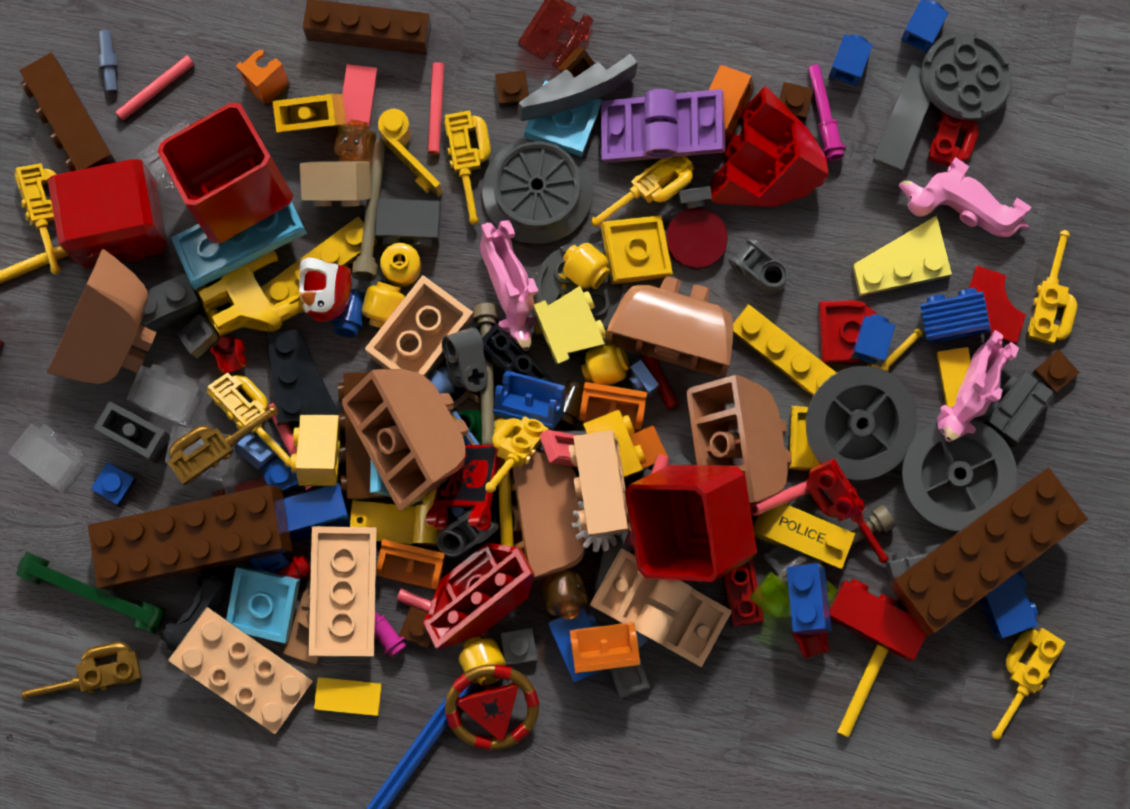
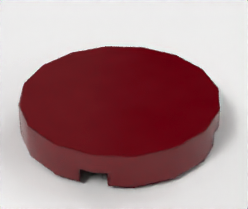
[666,207,728,270]

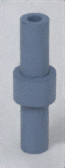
[98,30,118,93]

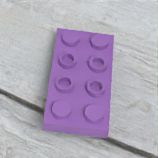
[601,89,725,163]

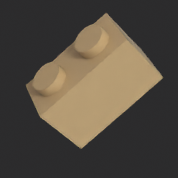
[300,161,371,206]

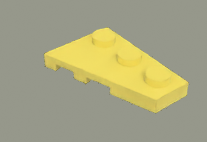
[852,215,952,297]

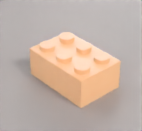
[365,275,474,378]
[569,430,631,537]

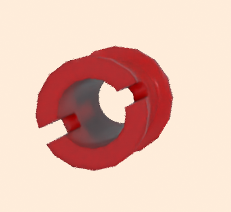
[275,555,311,579]

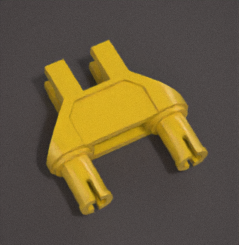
[198,250,305,337]

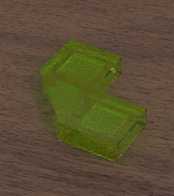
[749,572,838,619]

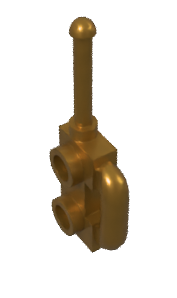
[167,406,278,486]
[21,641,142,700]

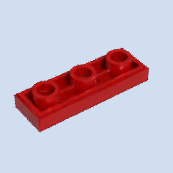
[723,558,764,627]

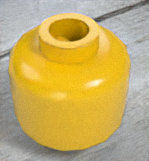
[380,243,422,287]
[563,243,610,289]
[361,281,405,328]
[581,343,630,386]
[459,636,506,686]

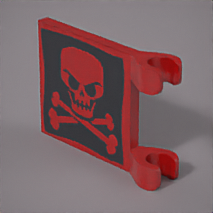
[426,445,500,531]

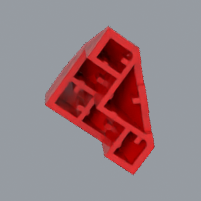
[710,86,829,207]

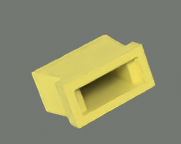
[532,286,606,365]

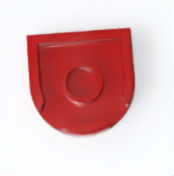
[818,300,877,364]

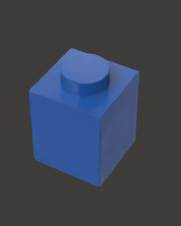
[901,0,949,53]
[828,34,873,87]
[851,314,896,367]

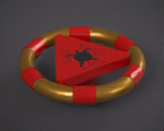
[445,664,540,750]

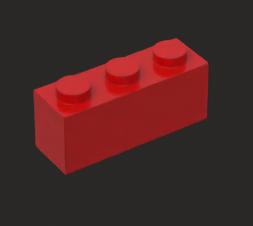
[829,579,926,662]

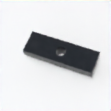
[482,324,555,383]

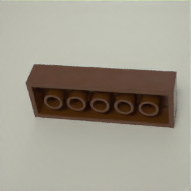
[888,467,1089,636]
[88,485,293,590]

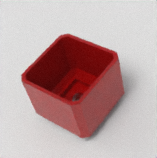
[157,103,293,244]
[47,159,168,269]
[625,465,757,582]

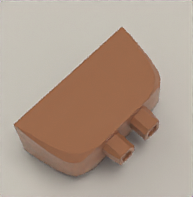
[47,249,156,384]
[605,276,733,379]
[342,369,469,510]
[686,375,792,504]
[499,451,586,581]

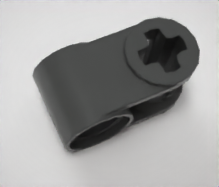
[728,237,788,295]
[441,327,488,392]
[437,507,499,557]

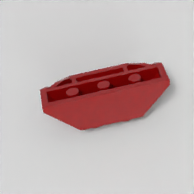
[423,542,535,649]

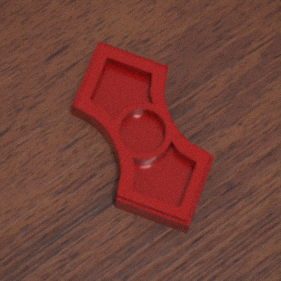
[968,265,1026,344]

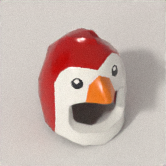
[299,257,352,322]

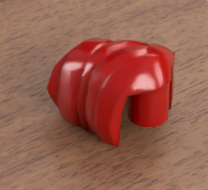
[210,336,247,375]
[792,632,830,659]

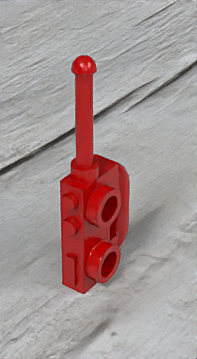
[928,111,979,167]
[806,458,889,564]

